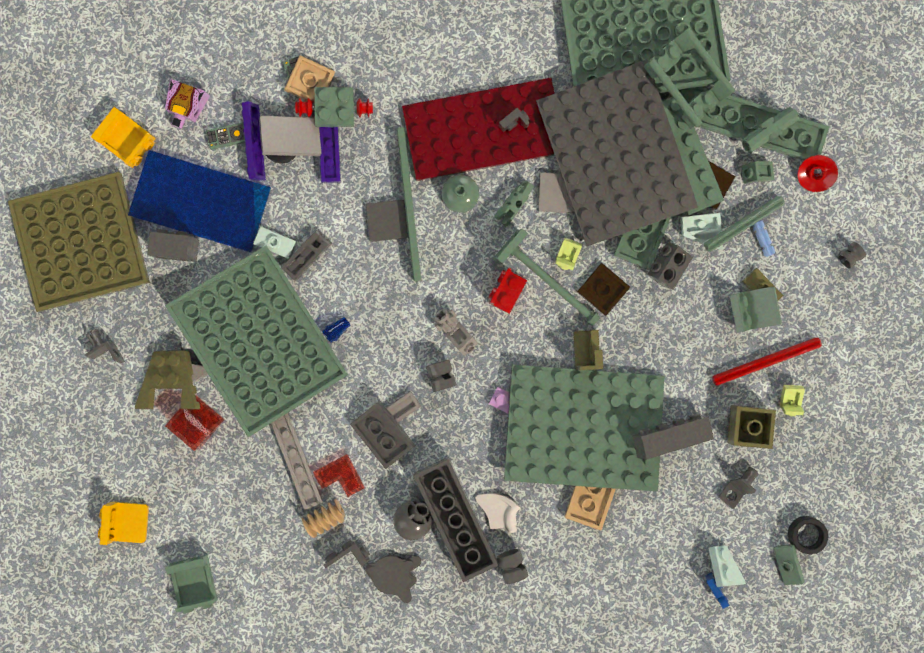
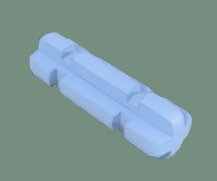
[752,220,775,257]

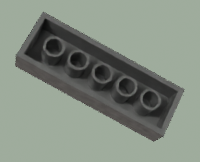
[413,457,499,582]

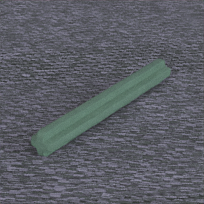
[704,196,785,252]

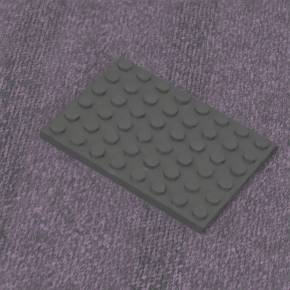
[536,60,698,247]

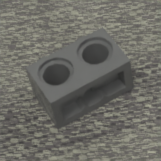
[647,242,693,290]

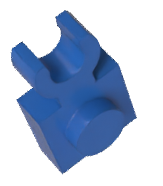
[705,572,730,609]

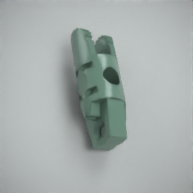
[494,180,534,227]

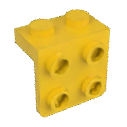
[98,502,149,545]

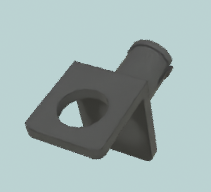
[85,329,125,363]
[719,467,759,509]

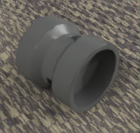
[837,242,866,269]

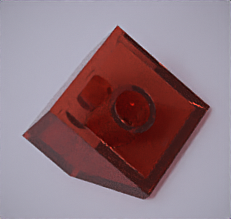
[165,395,225,451]

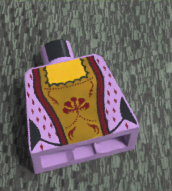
[165,79,210,129]

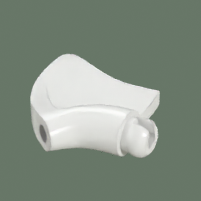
[475,493,521,533]

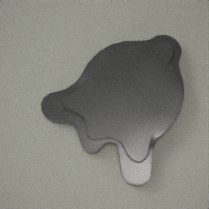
[365,555,421,603]

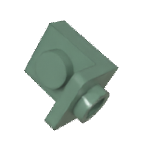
[742,161,775,184]

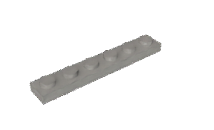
[271,412,323,510]

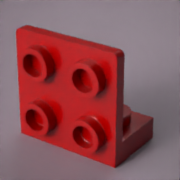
[488,268,527,314]

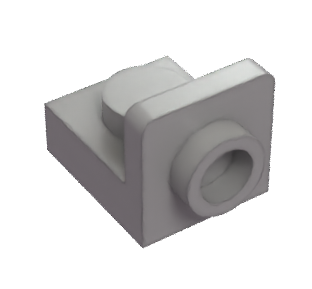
[445,322,478,356]

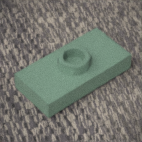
[774,545,805,585]

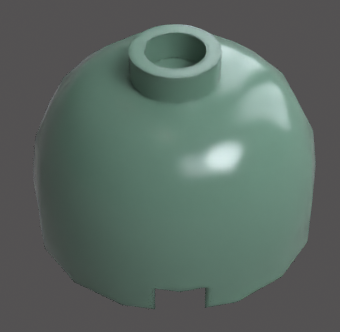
[442,174,480,213]

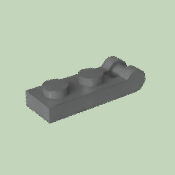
[281,230,332,281]

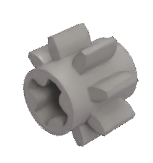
[433,308,458,333]

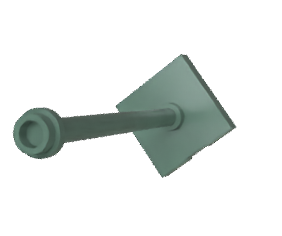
[493,229,600,326]

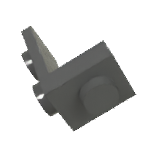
[323,540,370,568]

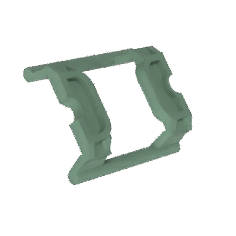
[643,28,736,129]

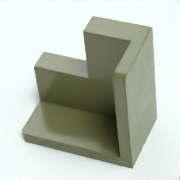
[573,330,603,370]

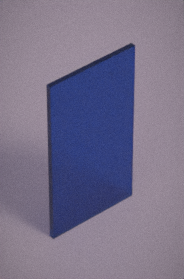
[128,150,271,253]

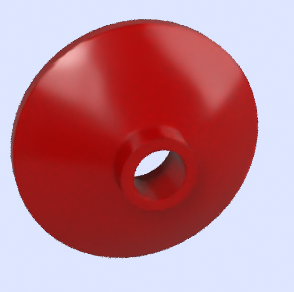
[797,155,838,192]

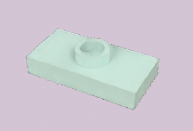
[253,227,296,259]

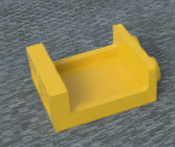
[91,107,156,168]

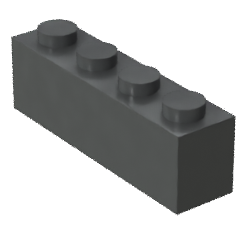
[632,414,714,460]

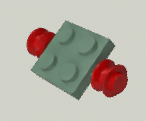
[295,87,373,127]

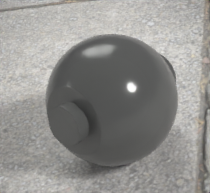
[393,501,432,540]

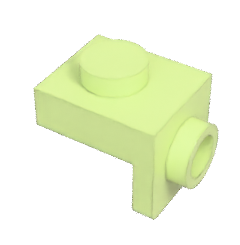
[555,238,582,270]
[780,385,805,416]

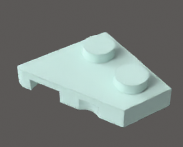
[680,213,723,250]
[709,546,746,587]

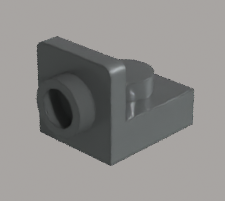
[498,108,529,132]

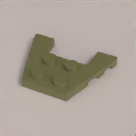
[135,350,200,409]

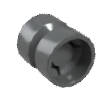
[426,359,457,392]
[497,549,529,584]

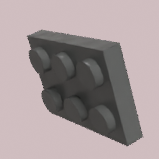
[350,400,416,469]

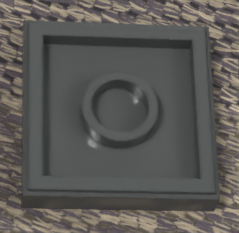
[366,200,408,242]

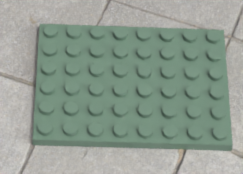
[561,0,731,93]
[165,245,348,437]
[504,364,665,492]

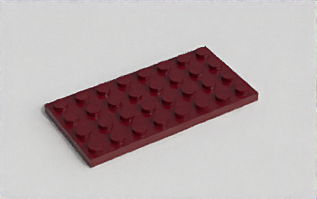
[402,77,555,181]

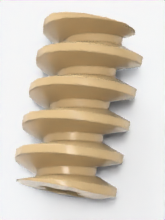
[302,499,345,538]

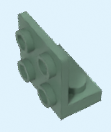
[730,287,782,333]

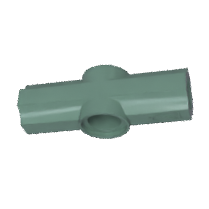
[741,106,800,153]

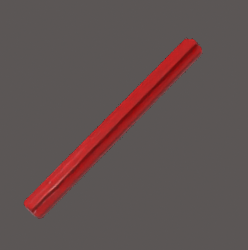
[712,338,822,385]

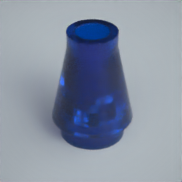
[321,317,351,343]

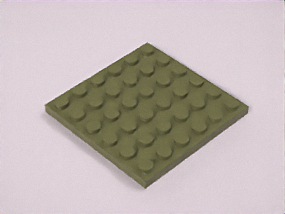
[8,172,150,312]

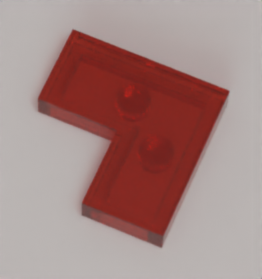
[313,454,365,497]

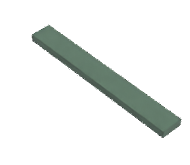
[397,127,422,282]

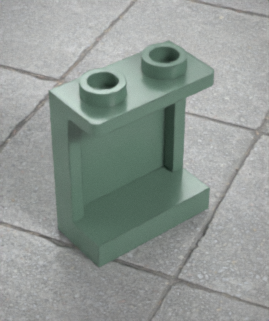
[165,554,218,614]

